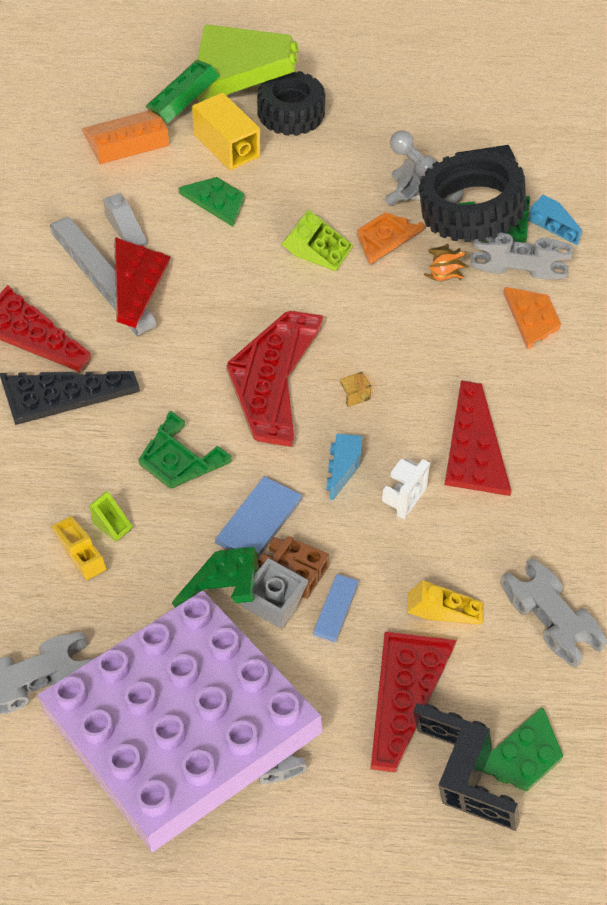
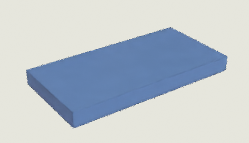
[215,476,302,558]

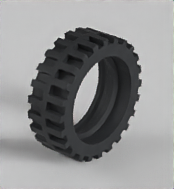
[419,150,526,242]

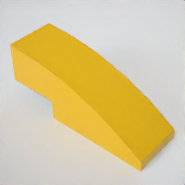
[51,516,107,581]

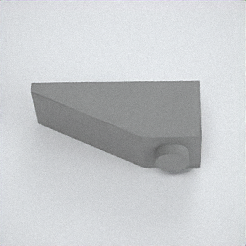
[103,193,147,246]

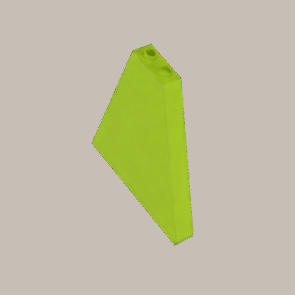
[196,24,299,102]

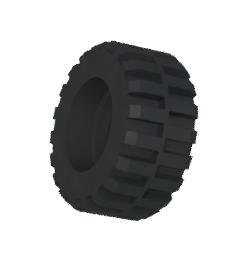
[257,71,326,136]

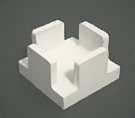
[382,458,430,520]

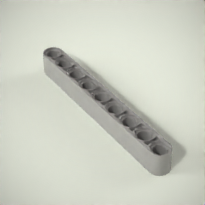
[50,216,156,336]

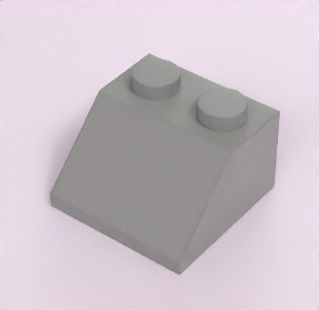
[242,558,308,629]

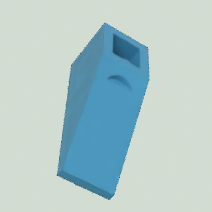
[528,195,582,245]
[326,434,362,500]

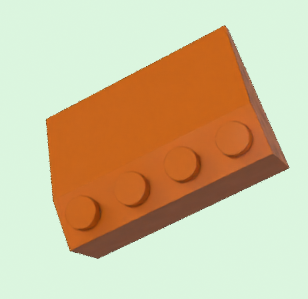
[82,110,169,164]

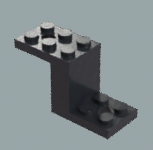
[413,703,520,831]

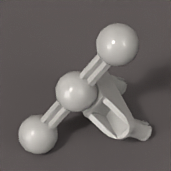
[385,130,464,206]

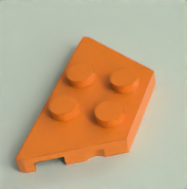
[357,212,424,264]
[503,287,561,349]

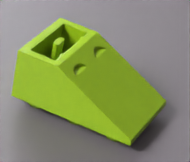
[281,209,354,271]

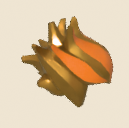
[424,244,468,281]

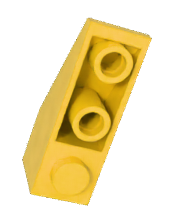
[407,580,483,625]

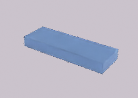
[313,574,359,643]

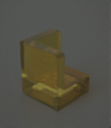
[340,372,372,407]

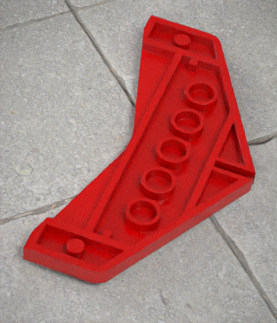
[226,311,323,447]

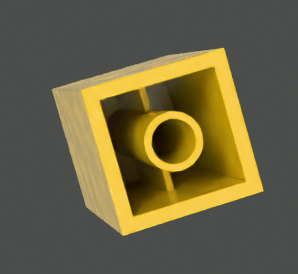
[192,93,260,171]

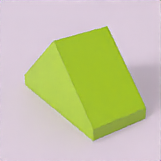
[89,491,133,541]

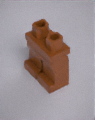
[258,536,329,600]

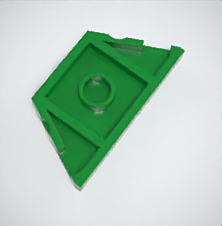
[178,177,245,227]
[483,708,563,792]

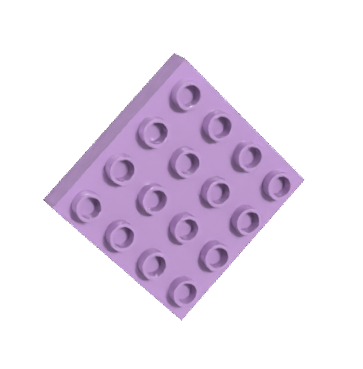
[38,591,323,853]

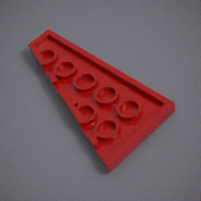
[114,237,171,329]
[0,285,91,372]
[444,380,511,496]
[370,632,457,773]

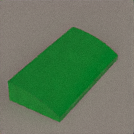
[145,60,219,124]

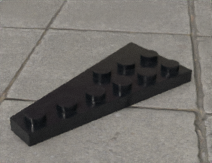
[0,371,140,425]

